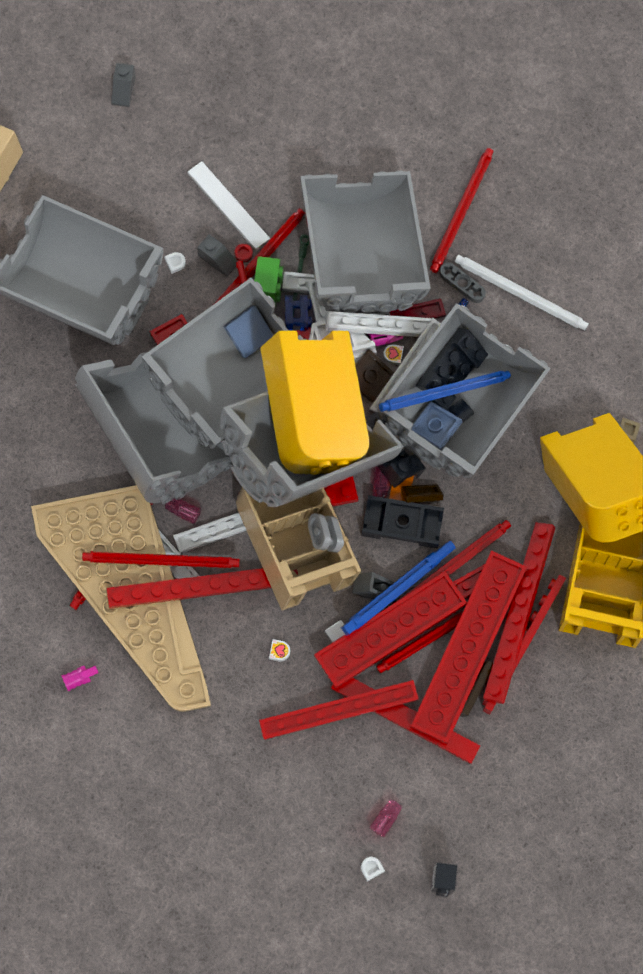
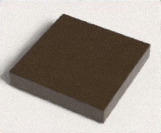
[355,349,394,402]

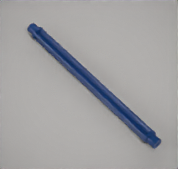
[379,370,511,412]

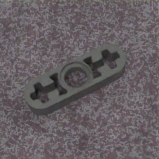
[440,263,486,303]

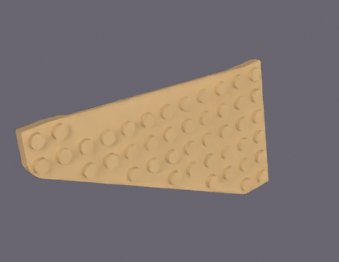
[31,485,211,712]

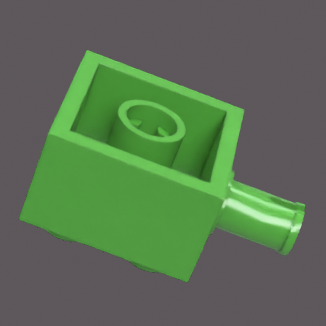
[254,257,284,308]

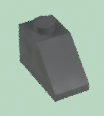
[112,63,136,107]
[197,234,237,277]
[352,572,396,602]

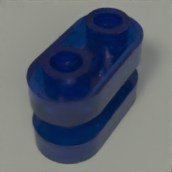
[285,295,312,331]

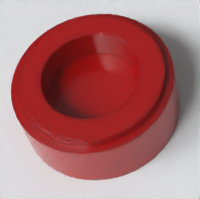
[234,244,253,263]

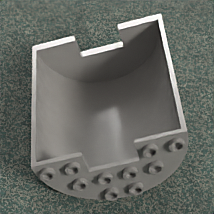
[300,170,431,315]
[0,195,163,345]
[142,278,307,449]
[377,303,551,478]
[75,352,232,504]
[220,391,404,507]

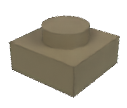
[620,418,641,443]

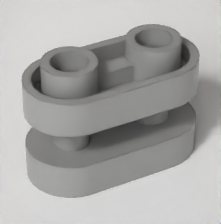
[308,513,344,553]

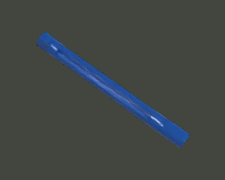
[341,541,456,635]

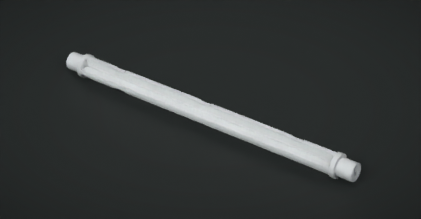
[455,255,589,331]

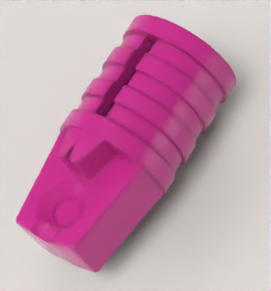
[368,334,403,346]
[61,666,99,692]

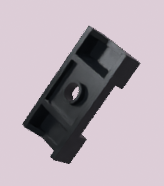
[416,328,489,410]
[365,412,426,488]
[361,495,444,549]

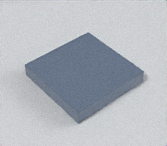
[224,305,274,358]
[412,401,462,450]

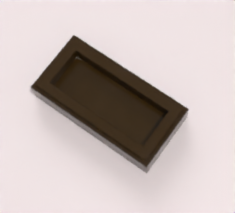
[401,484,444,503]

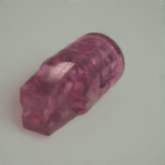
[373,466,390,498]
[165,498,202,524]
[369,800,402,838]

